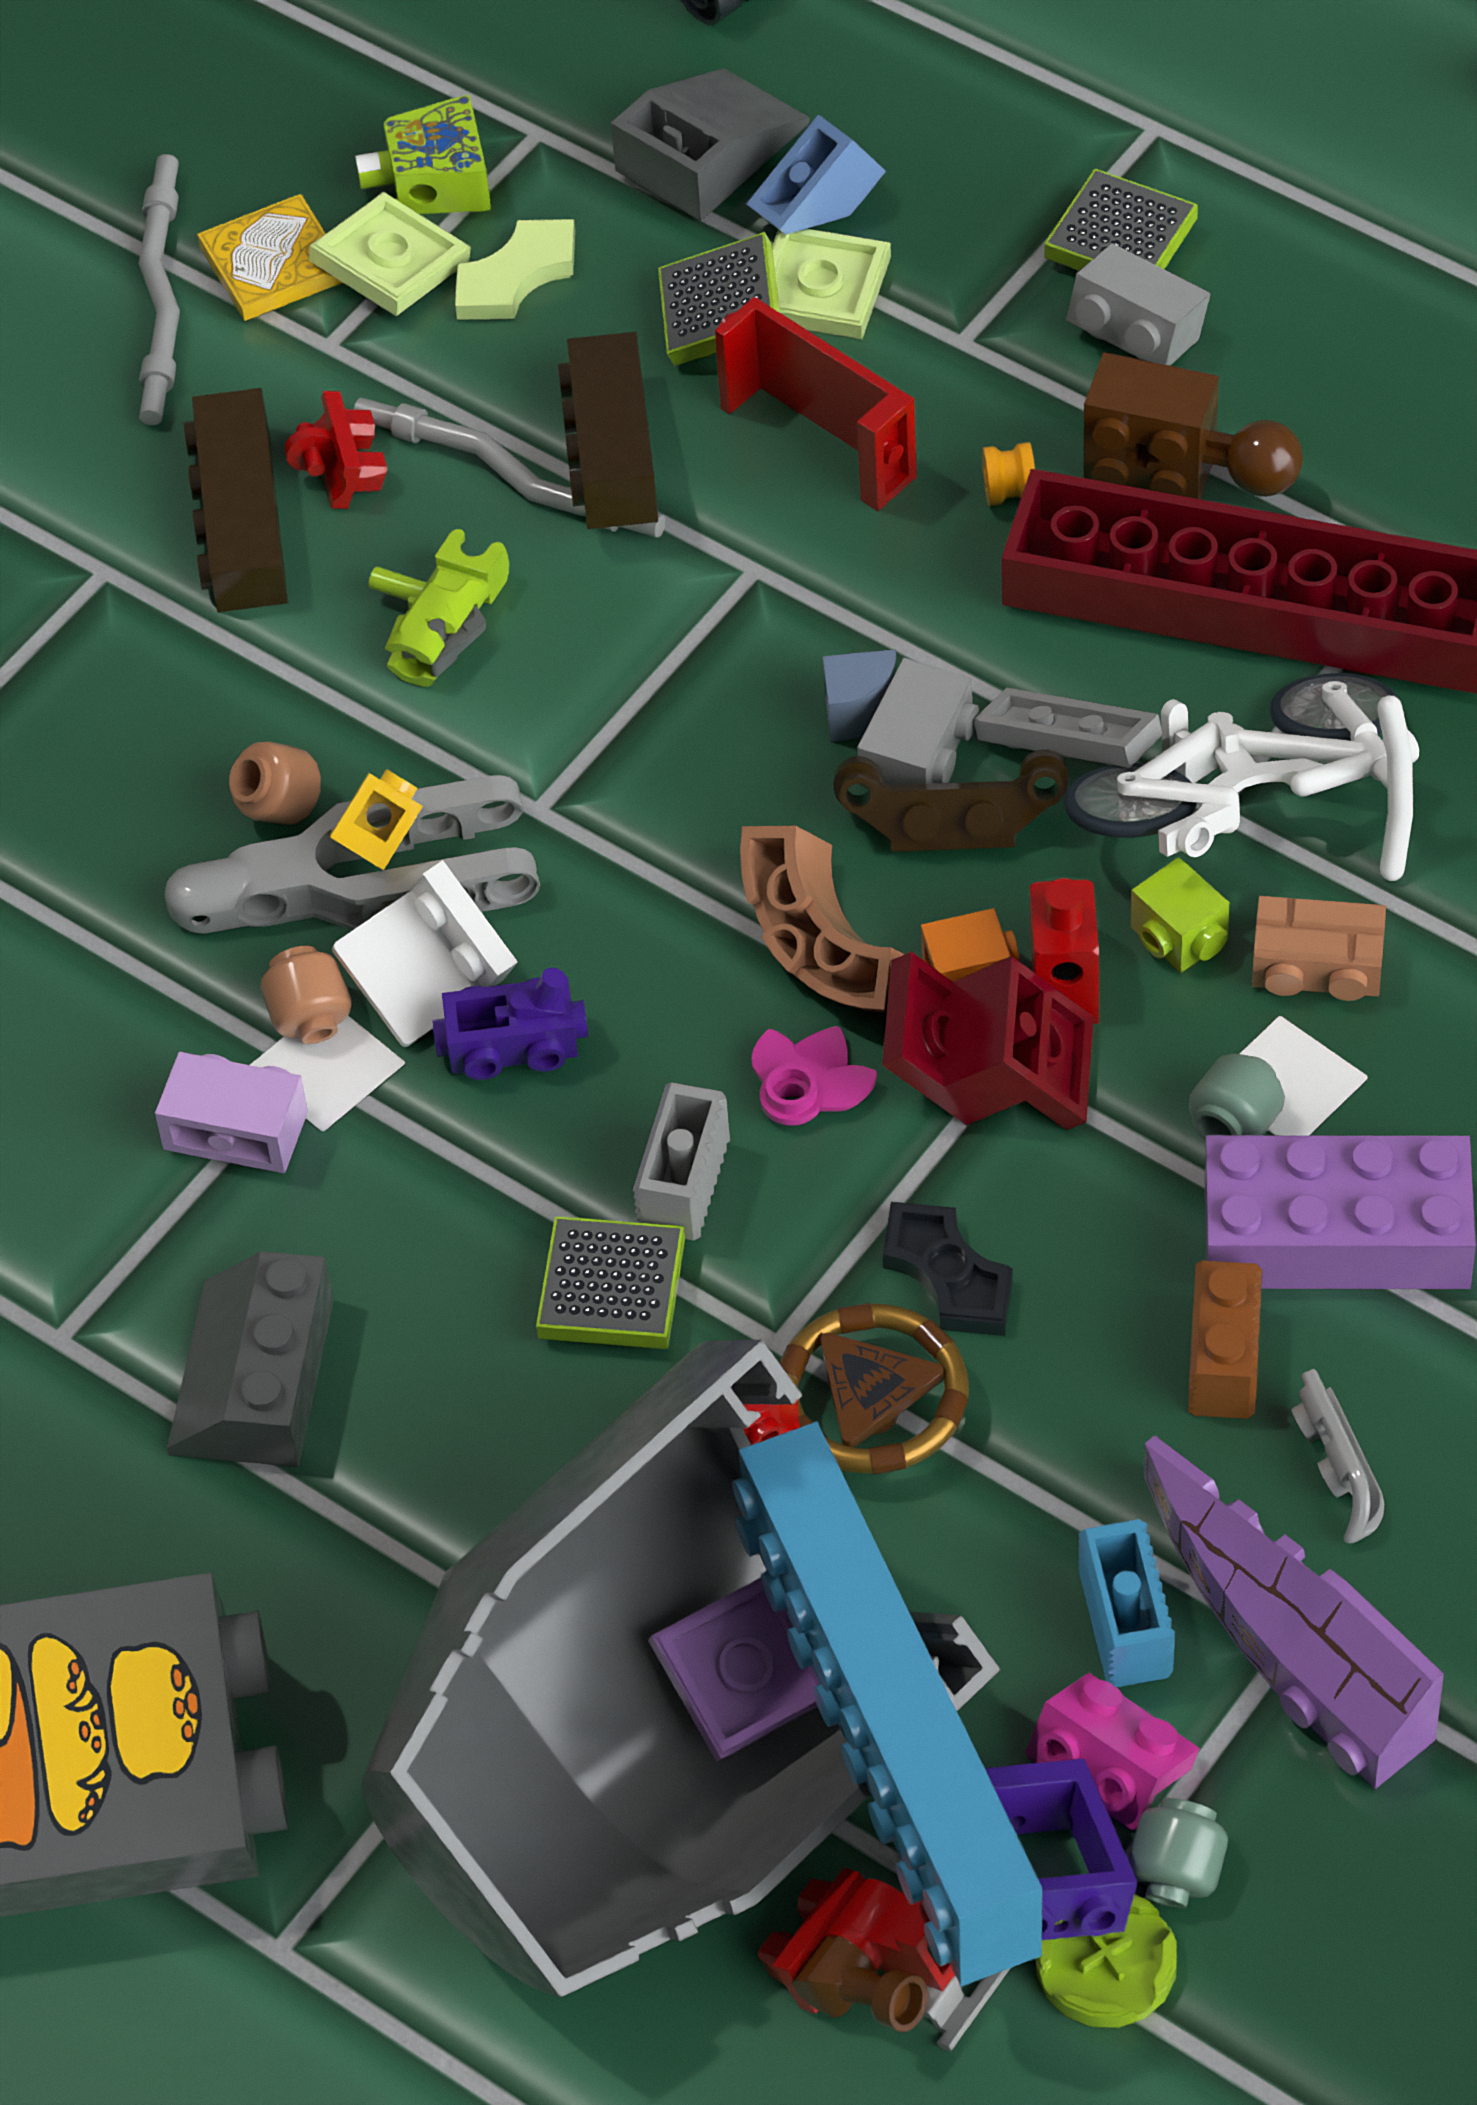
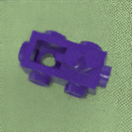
[432,967,589,1080]

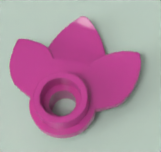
[752,1026,877,1125]

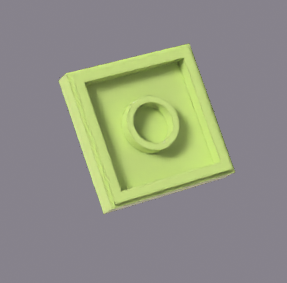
[309,192,471,316]
[772,229,891,339]

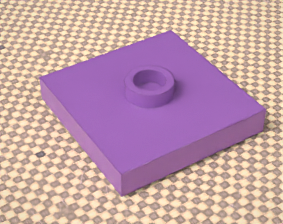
[648,1577,820,1762]

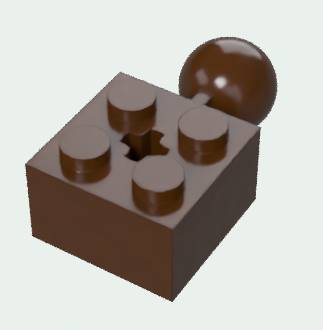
[1083,352,1303,499]

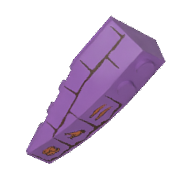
[1144,1436,1444,1789]

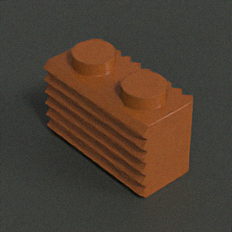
[1188,1260,1262,1419]

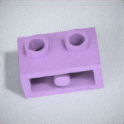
[155,1052,308,1174]

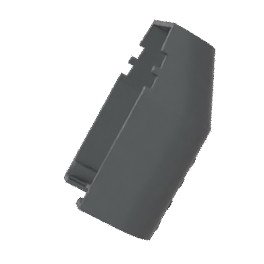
[362,1340,1000,1997]

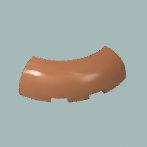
[740,826,904,1012]

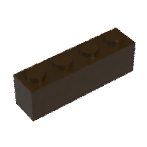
[558,331,659,530]
[184,387,288,613]

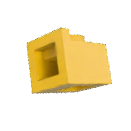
[329,769,423,870]

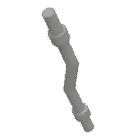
[139,154,180,425]
[354,397,666,538]

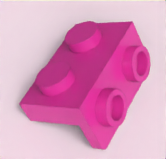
[1026,1672,1200,1830]

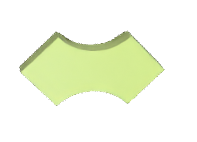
[455,219,575,320]

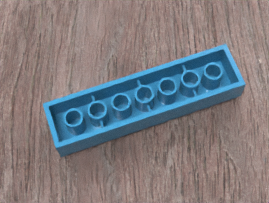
[732,1422,1042,1987]

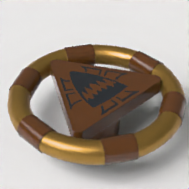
[779,1303,969,1475]

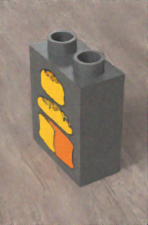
[0,1573,289,1917]

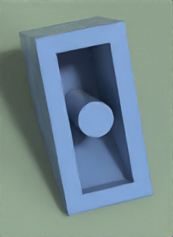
[747,115,886,235]

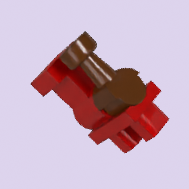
[758,1867,955,2032]

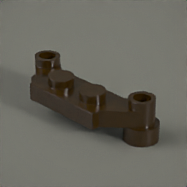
[833,750,1069,852]

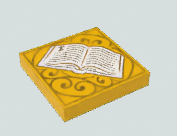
[197,194,343,321]

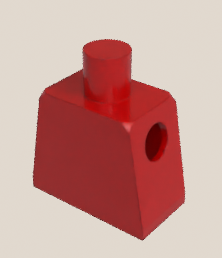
[1029,878,1099,1024]

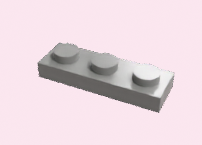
[973,688,1163,768]

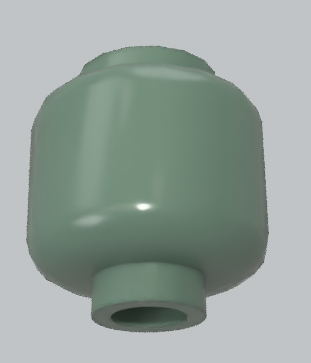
[1188,1053,1285,1141]
[1129,1798,1228,1909]

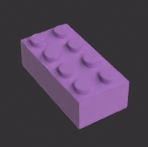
[1204,1135,1476,1289]

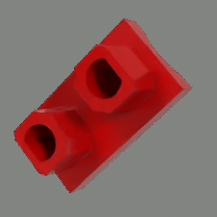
[284,391,387,509]

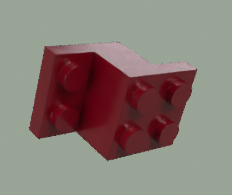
[882,951,1094,1130]

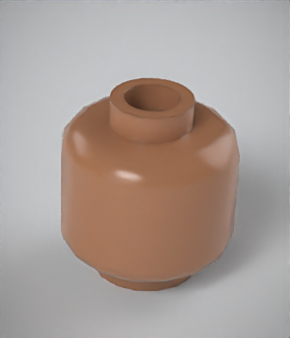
[229,741,321,825]
[260,946,351,1044]

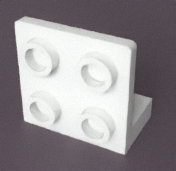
[332,860,517,1047]

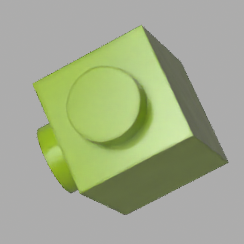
[1131,857,1230,973]

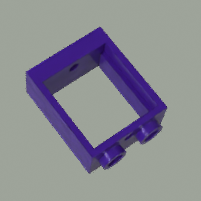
[984,1759,1137,1940]

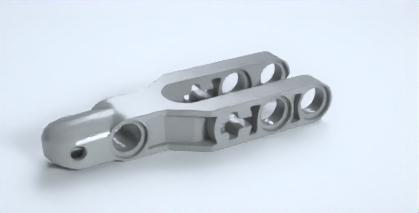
[164,775,540,934]

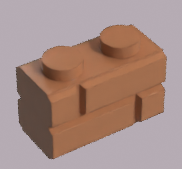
[1252,896,1386,1001]

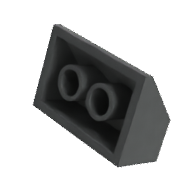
[167,1251,334,1467]

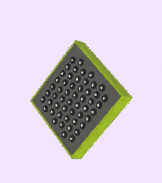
[1044,169,1198,270]
[658,232,780,366]
[536,1216,685,1349]

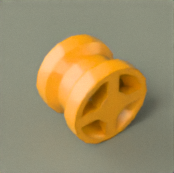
[982,442,1035,506]

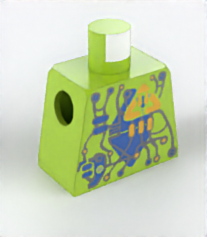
[355,95,491,214]

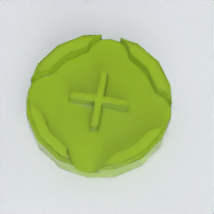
[1036,1894,1177,2028]

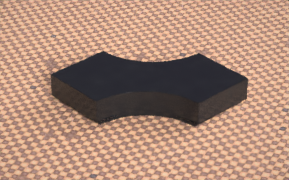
[883,1202,1013,1336]

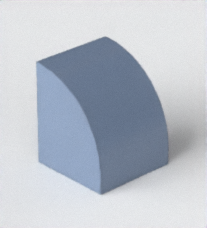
[823,649,897,742]

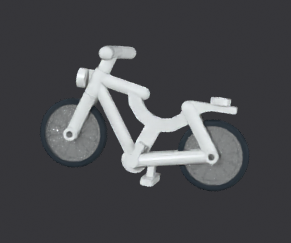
[1064,673,1419,881]

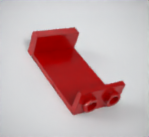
[715,297,917,511]

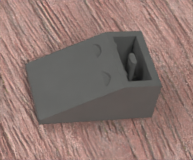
[611,68,810,221]

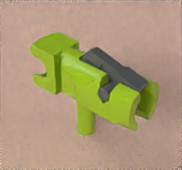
[369,529,509,687]

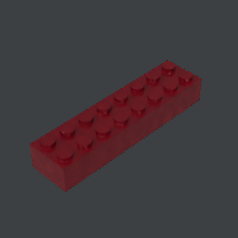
[1001,469,1477,694]

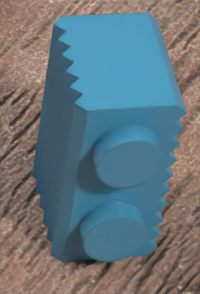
[1078,1519,1175,1687]

